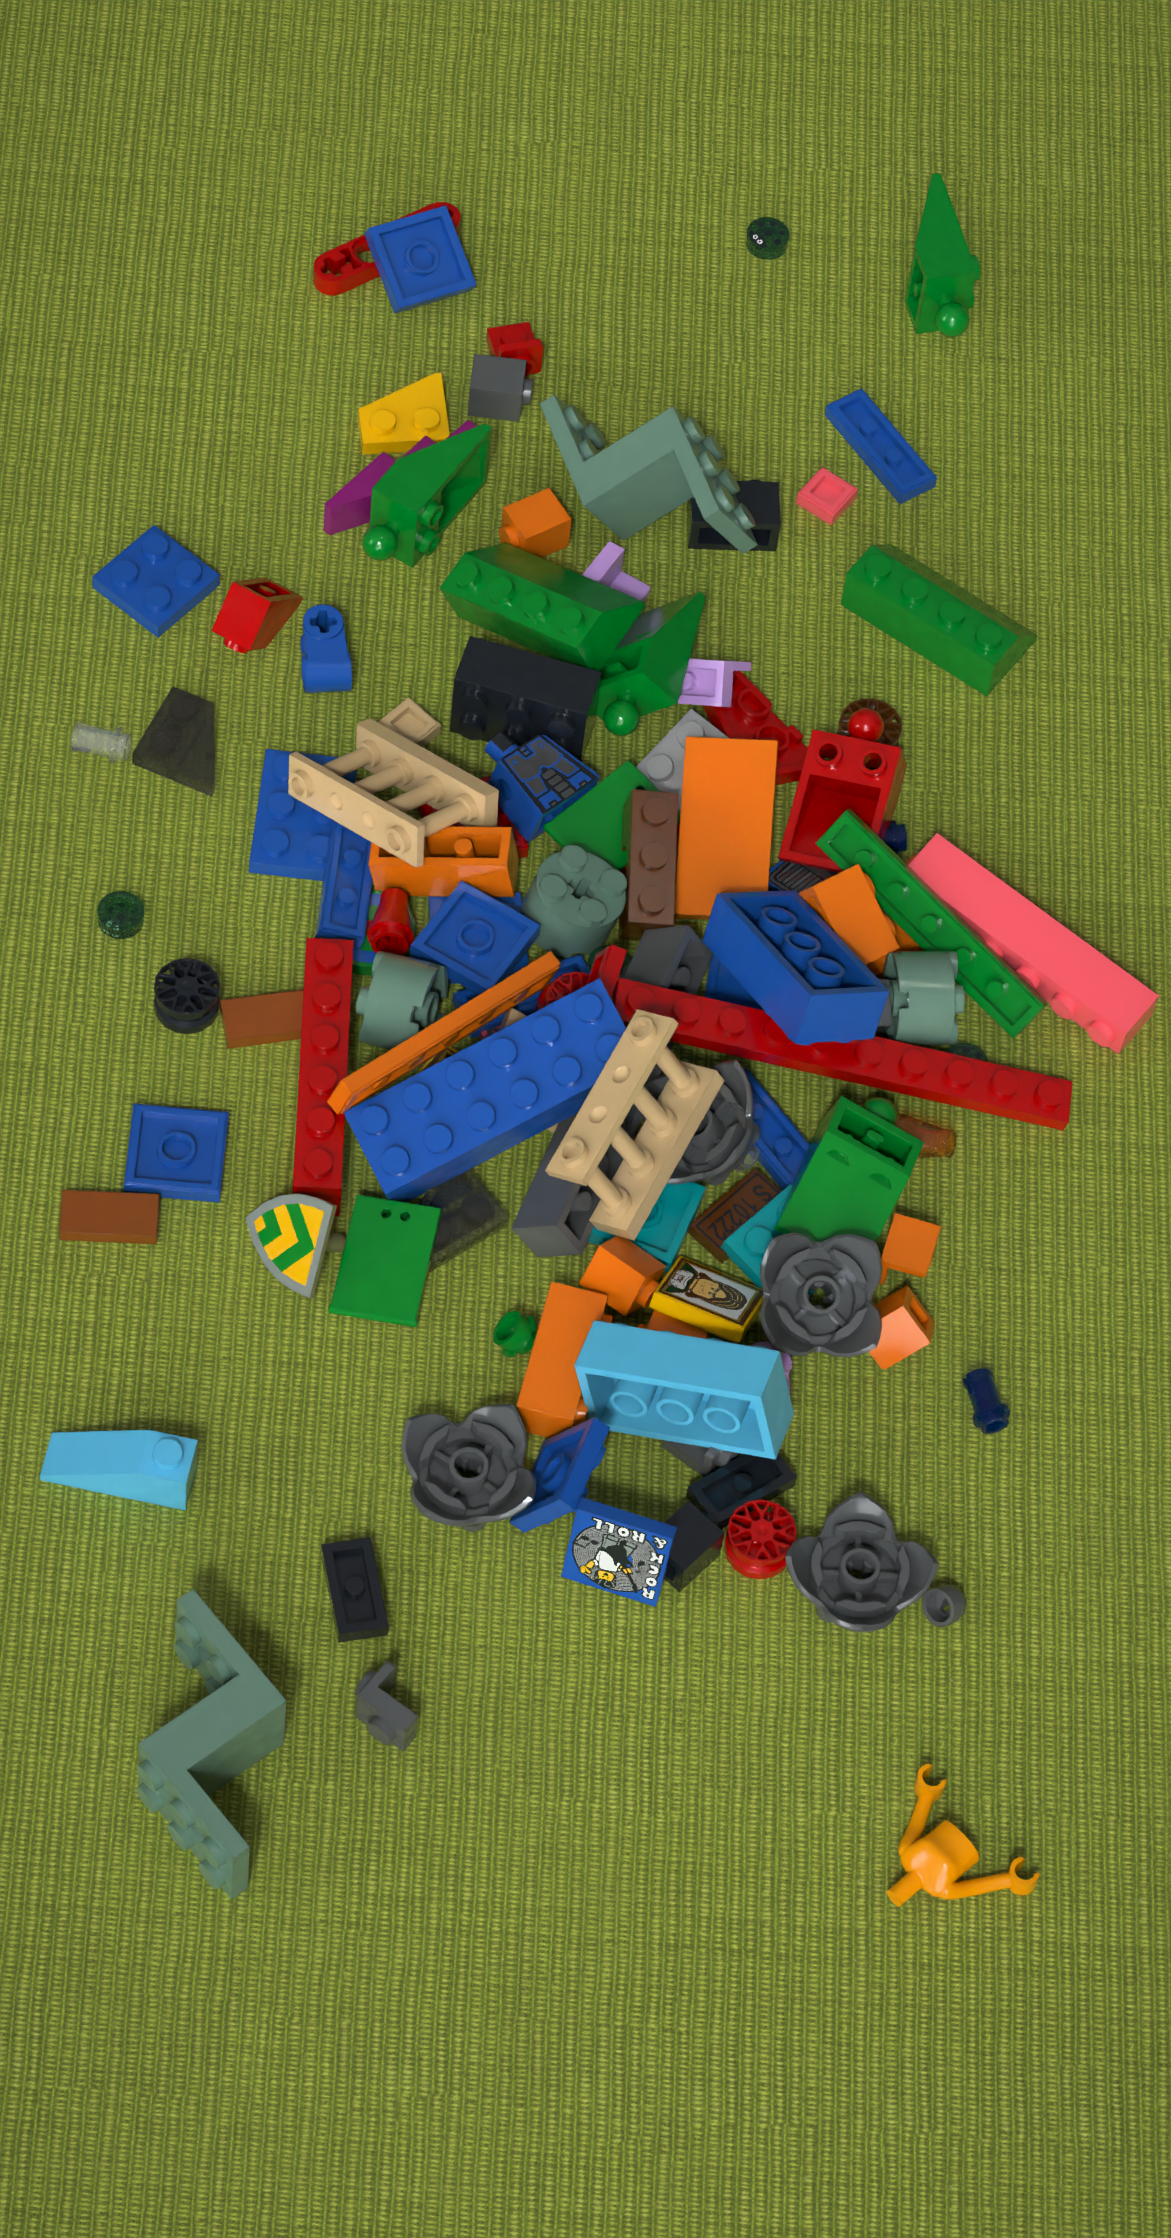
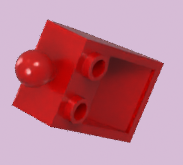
[778,708,907,873]

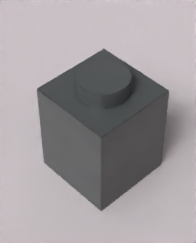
[467,354,533,422]

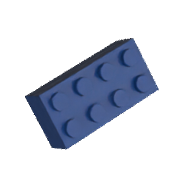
[702,890,889,1045]

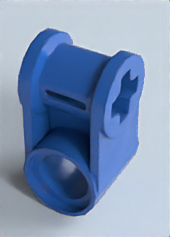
[300,604,352,693]

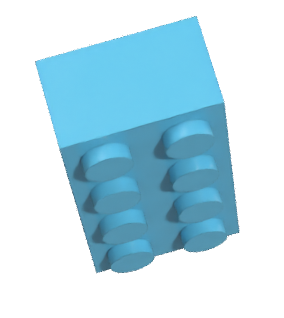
[574,1320,794,1460]

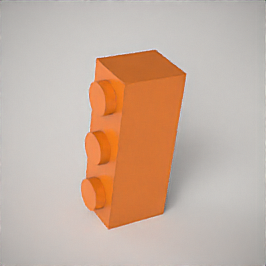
[368,827,519,897]
[516,1281,614,1438]

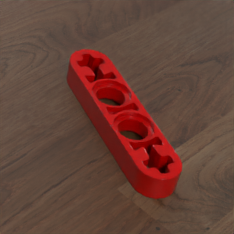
[313,202,461,296]

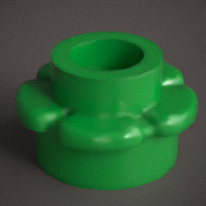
[493,1311,537,1358]

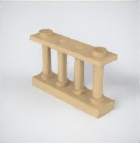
[288,718,499,868]
[545,1009,725,1241]

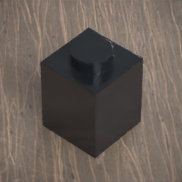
[664,1501,725,1593]

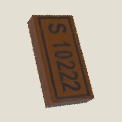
[688,1168,781,1264]

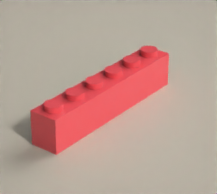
[908,833,1159,1054]

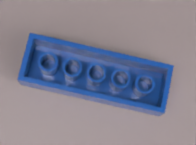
[344,978,626,1203]

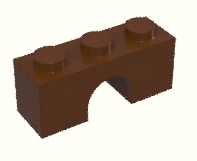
[618,789,678,941]

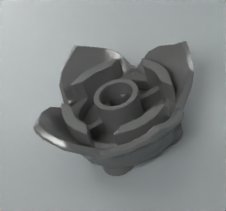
[641,1060,760,1185]
[760,1232,882,1358]
[401,1404,536,1532]
[785,1491,939,1632]

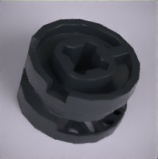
[154,958,220,1034]

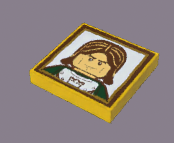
[649,1256,764,1343]

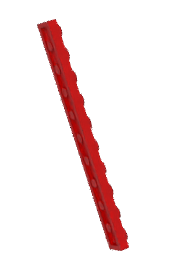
[613,978,1073,1131]

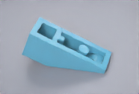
[40,1430,198,1511]

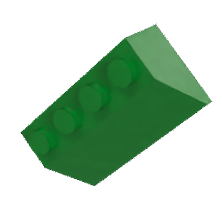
[439,543,645,671]
[841,544,1037,696]

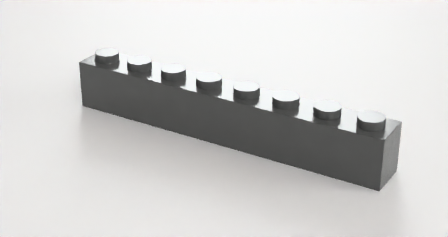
[511,925,713,1257]

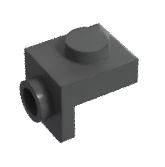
[355,1661,418,1752]

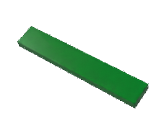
[816,809,1048,1039]

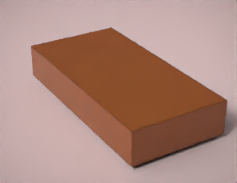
[220,990,303,1049]
[60,1190,159,1244]

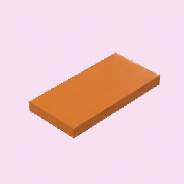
[674,737,778,920]

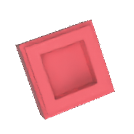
[796,467,858,526]

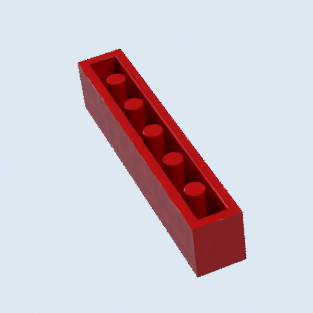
[292,938,354,1216]

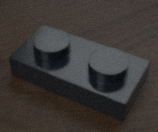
[686,1453,797,1528]
[320,1537,389,1643]

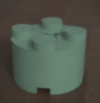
[521,845,627,958]
[356,951,448,1050]
[882,951,965,1045]

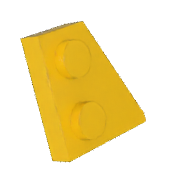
[358,373,450,455]

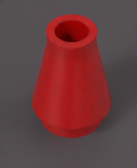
[367,888,414,955]

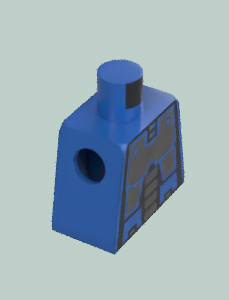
[485,731,600,843]

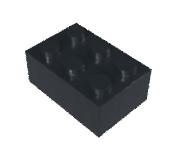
[450,636,602,762]

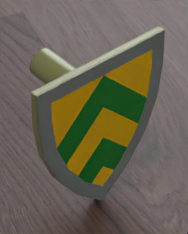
[245,1194,346,1298]

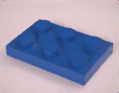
[249,749,356,881]

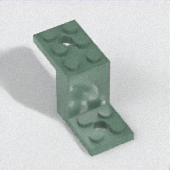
[540,395,758,554]
[136,1589,287,1900]

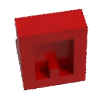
[486,322,543,377]

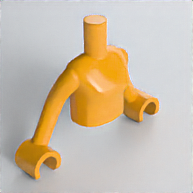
[887,1763,1040,1907]

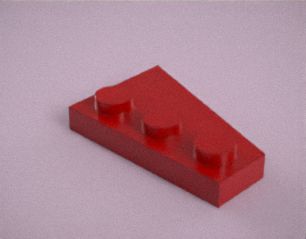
[702,671,827,785]

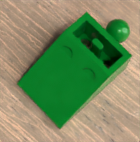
[904,173,980,337]
[362,423,492,568]
[596,592,706,736]
[774,1096,924,1242]

